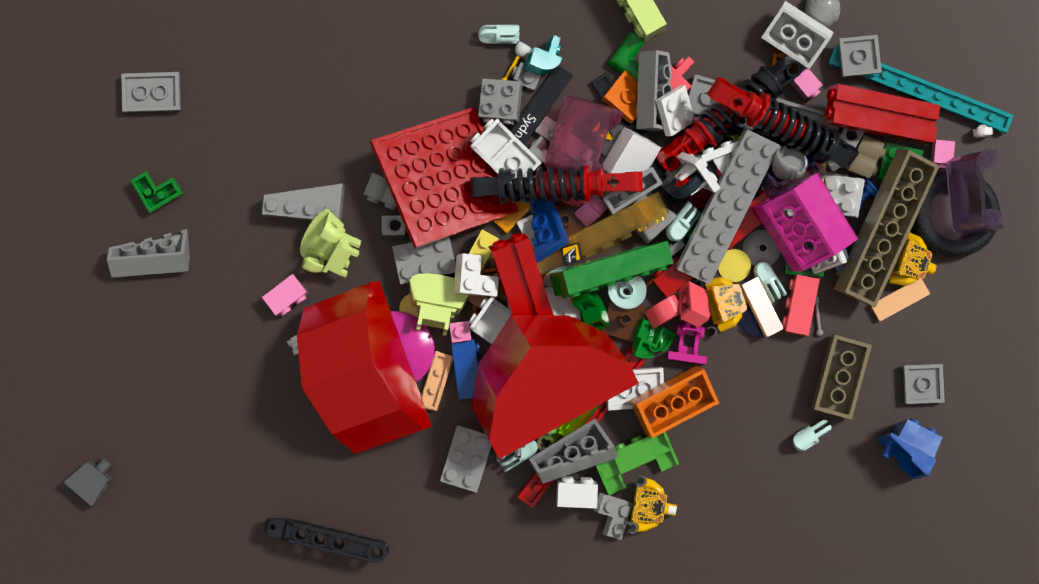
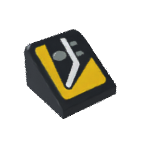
[561,242,584,266]

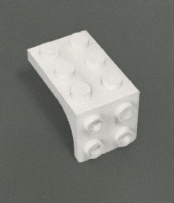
[470,118,542,177]
[468,296,511,344]

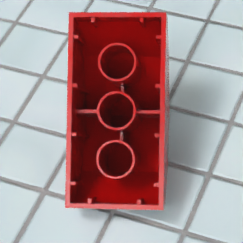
[297,281,432,454]
[471,315,639,459]

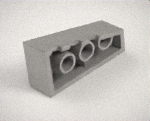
[262,183,345,221]
[529,419,618,484]

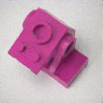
[666,320,707,364]

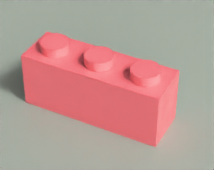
[781,275,820,336]

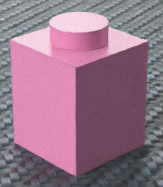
[791,68,822,100]
[930,140,955,169]
[574,195,607,227]
[450,321,471,343]

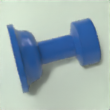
[859,179,878,211]

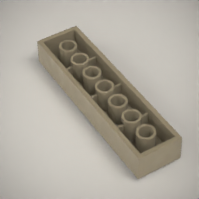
[834,149,939,307]

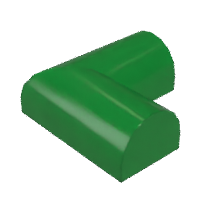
[607,32,645,82]
[130,171,183,214]

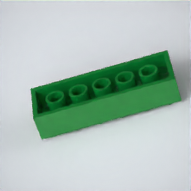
[549,241,673,298]

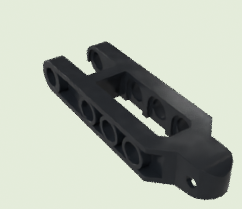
[264,518,389,563]

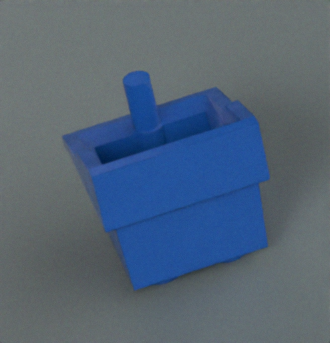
[877,419,943,480]

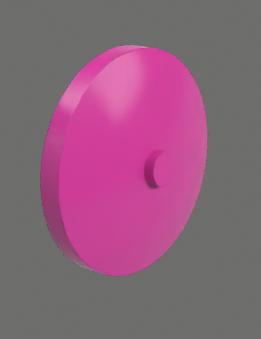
[391,311,435,382]

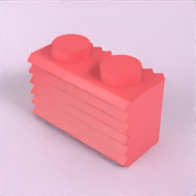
[679,281,710,327]

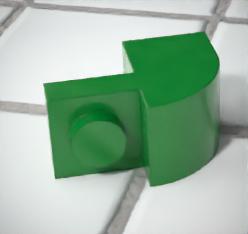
[571,292,610,330]

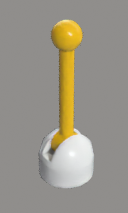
[501,41,532,80]

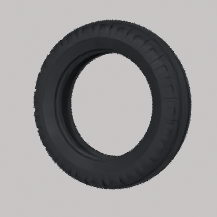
[913,169,1000,257]

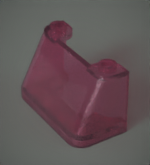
[545,96,622,174]

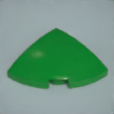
[632,318,676,358]

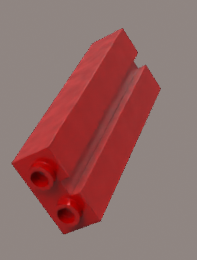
[824,84,940,144]
[488,233,554,315]

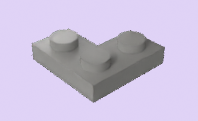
[594,493,634,540]

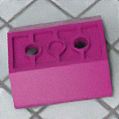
[752,173,858,272]

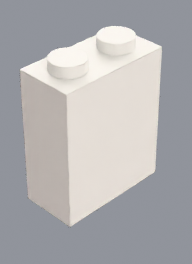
[601,127,661,180]

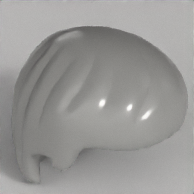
[804,0,840,28]
[771,146,808,181]

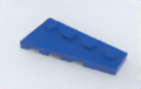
[530,198,570,263]

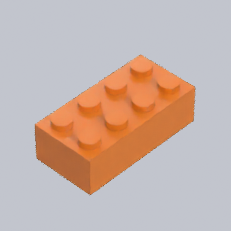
[630,366,719,438]

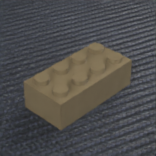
[811,335,872,420]

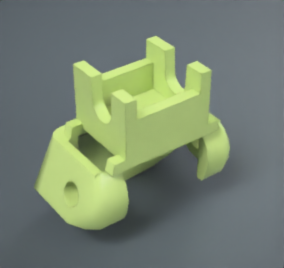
[300,209,361,278]
[409,273,470,336]

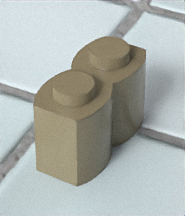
[846,134,886,179]

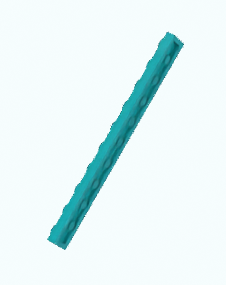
[828,45,1014,134]

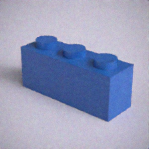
[451,339,480,400]

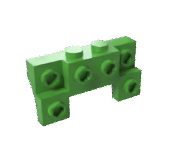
[596,432,679,495]

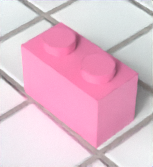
[262,274,308,317]

